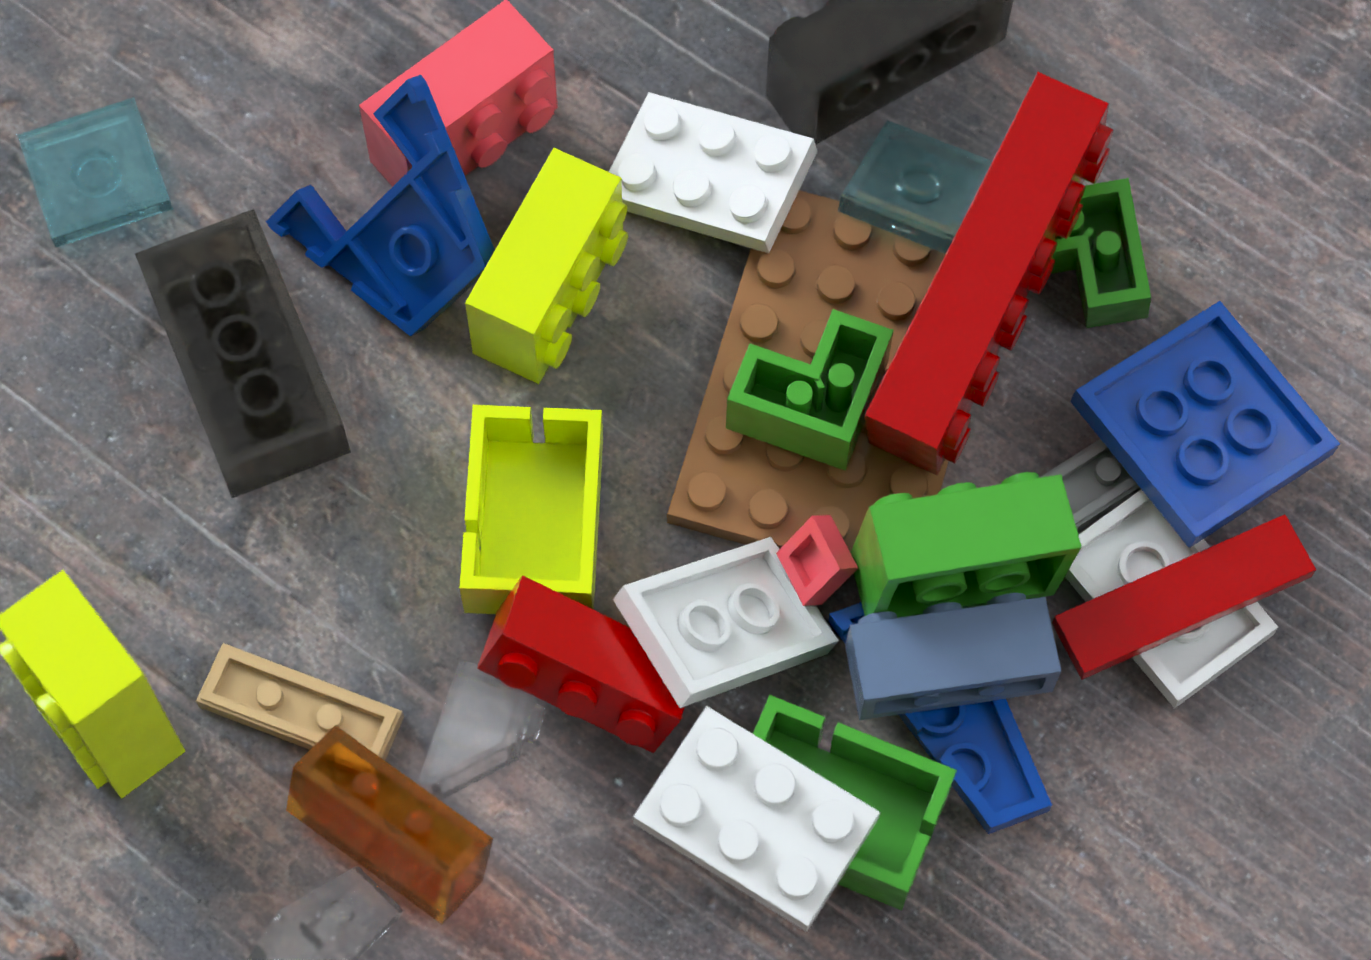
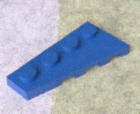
[828,602,1052,834]

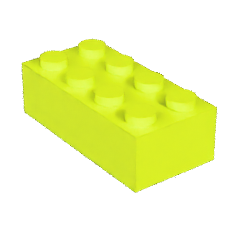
[0,570,186,799]

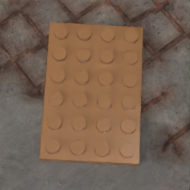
[667,190,957,575]

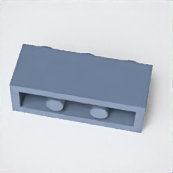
[845,593,1061,720]

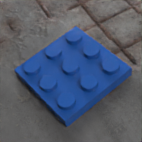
[1070,301,1340,548]

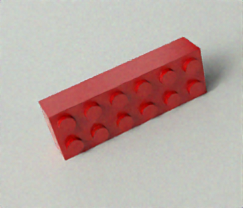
[865,72,1114,475]

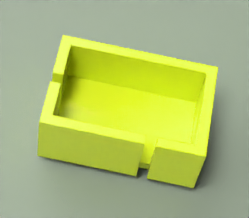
[465,148,628,384]
[459,405,603,614]

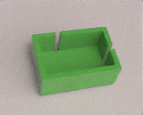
[753,695,957,911]

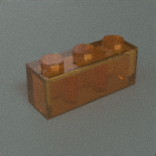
[286,725,493,924]

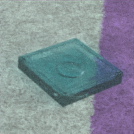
[17,97,173,248]
[838,120,992,254]

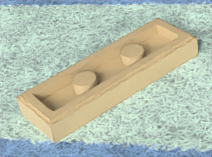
[196,643,404,776]

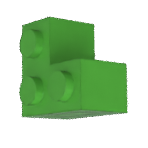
[1051,178,1151,328]
[726,309,894,471]

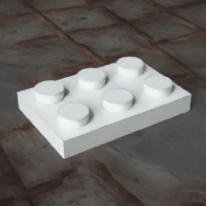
[609,93,818,253]
[1065,489,1278,709]
[613,537,839,708]
[633,706,880,932]

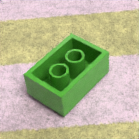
[851,472,1082,618]

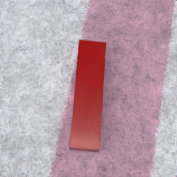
[1052,514,1316,680]

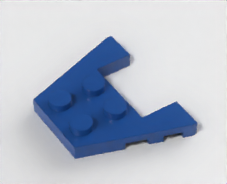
[266,75,495,337]

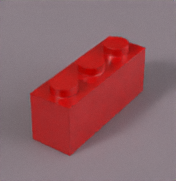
[477,575,685,754]

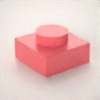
[776,515,858,606]

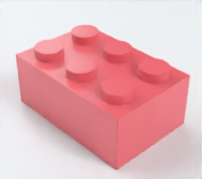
[359,0,558,187]

